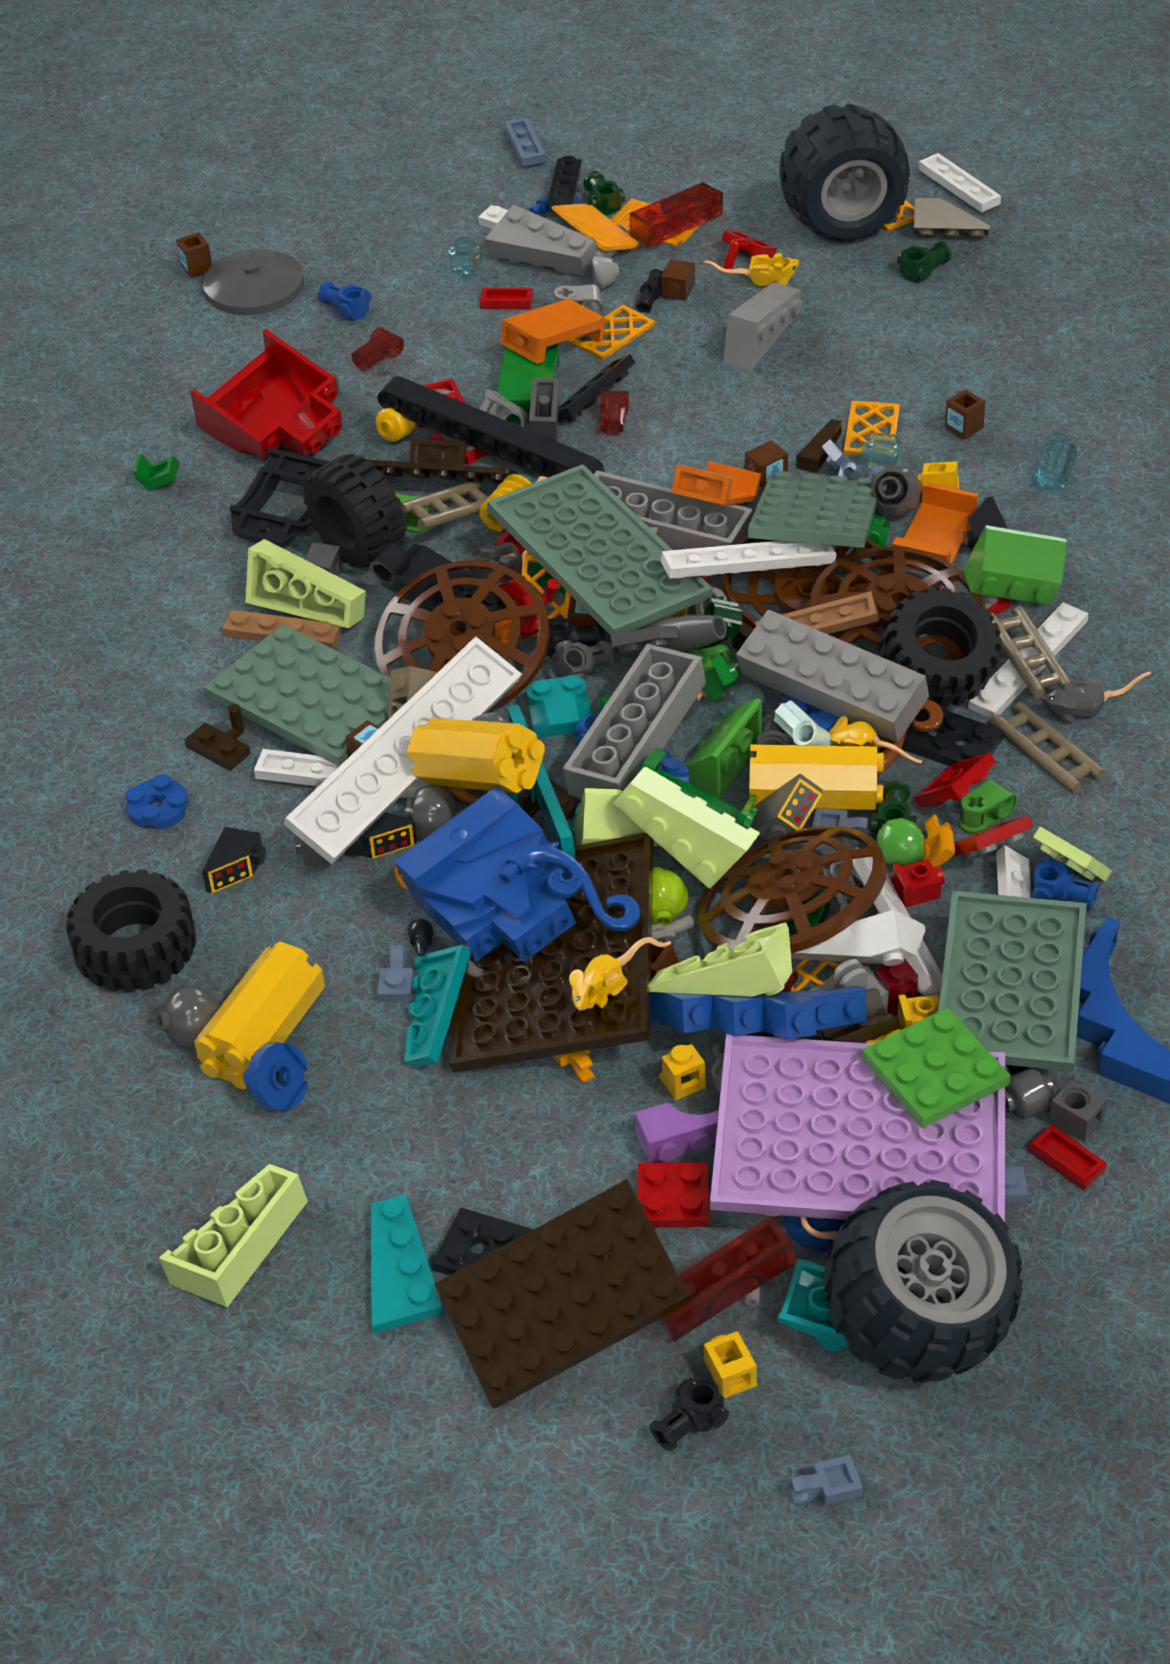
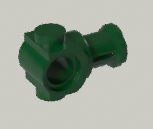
[583,171,625,215]
[897,241,951,283]
[697,596,742,650]
[871,781,917,834]

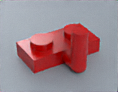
[721,230,777,269]
[498,575,559,639]

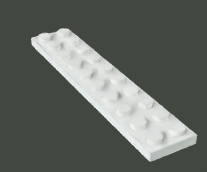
[283,637,522,864]

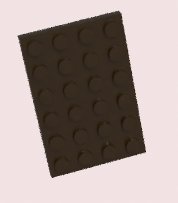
[434,1179,692,1409]

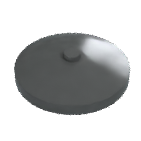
[203,249,304,315]

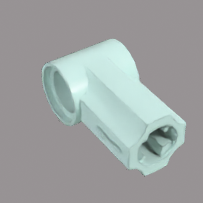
[774,700,831,746]

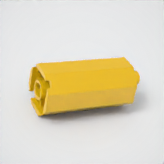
[407,718,545,793]
[749,745,884,810]
[194,941,325,1089]

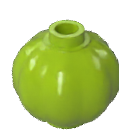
[652,867,689,927]

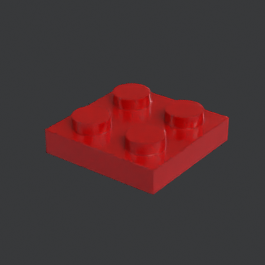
[914,752,997,807]
[638,1162,710,1228]

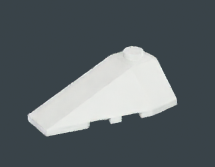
[791,909,925,966]

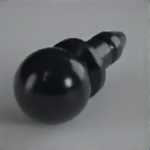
[408,919,434,957]

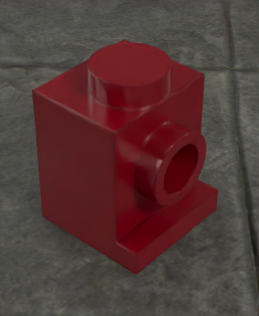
[875,958,918,1016]

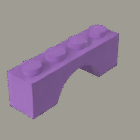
[635,1102,719,1163]

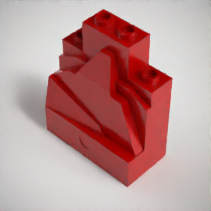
[190,329,343,459]

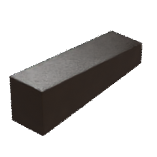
[796,419,842,473]

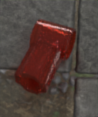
[351,327,404,372]
[600,390,629,436]

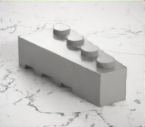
[485,204,598,277]
[723,282,802,371]

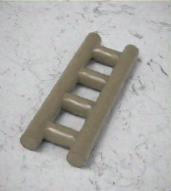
[401,480,488,530]
[991,606,1073,699]
[990,701,1105,793]

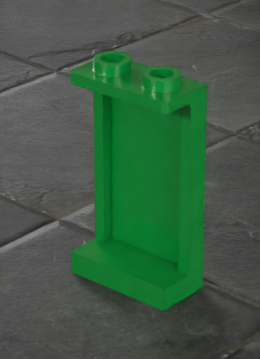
[497,343,559,421]
[639,747,758,830]

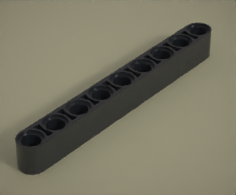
[377,376,604,477]

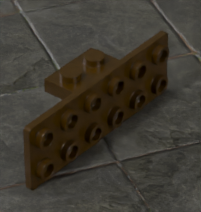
[365,438,518,483]

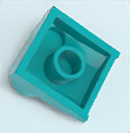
[525,675,592,739]
[777,1258,849,1351]

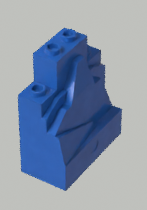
[394,786,576,962]

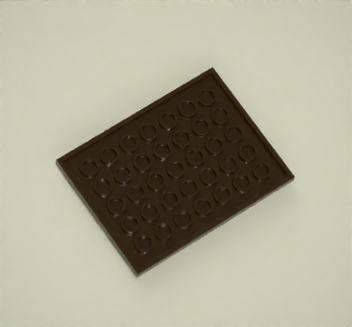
[449,833,654,1072]

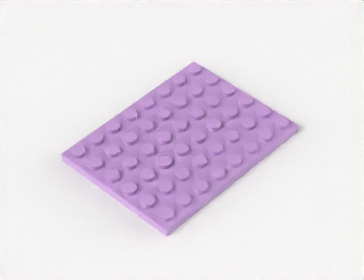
[710,1034,1005,1222]

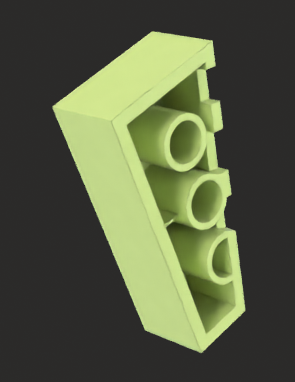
[245,539,366,628]
[613,767,760,889]
[159,1164,308,1307]

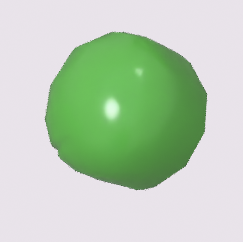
[876,818,925,868]

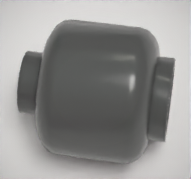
[1005,1068,1054,1119]

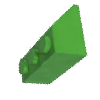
[963,525,1067,605]
[685,698,762,798]

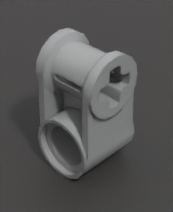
[554,284,604,315]
[479,389,528,428]

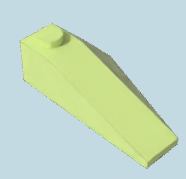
[574,788,659,847]
[649,922,792,997]

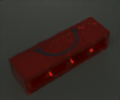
[629,182,723,247]
[659,1215,797,1342]

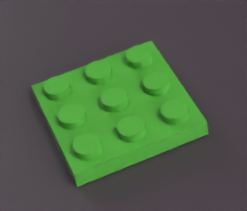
[862,1007,1011,1128]

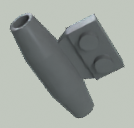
[611,615,727,657]

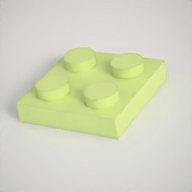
[1033,826,1112,881]

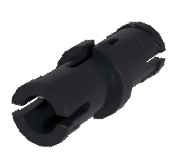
[636,269,663,313]

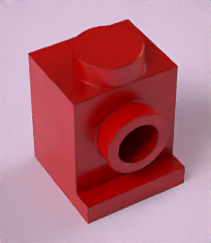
[892,859,945,908]

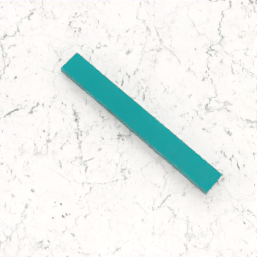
[507,704,575,859]

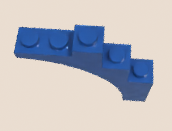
[1077,917,1170,1104]
[650,985,867,1040]

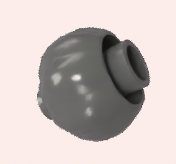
[870,464,922,518]
[404,785,463,840]
[156,986,220,1048]

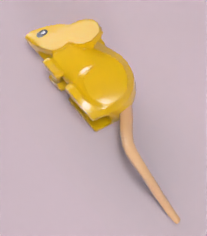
[703,253,799,286]
[829,716,922,763]
[569,937,671,1011]

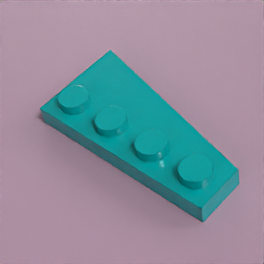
[404,944,471,1069]
[371,1194,444,1334]

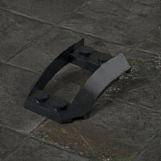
[229,448,330,548]

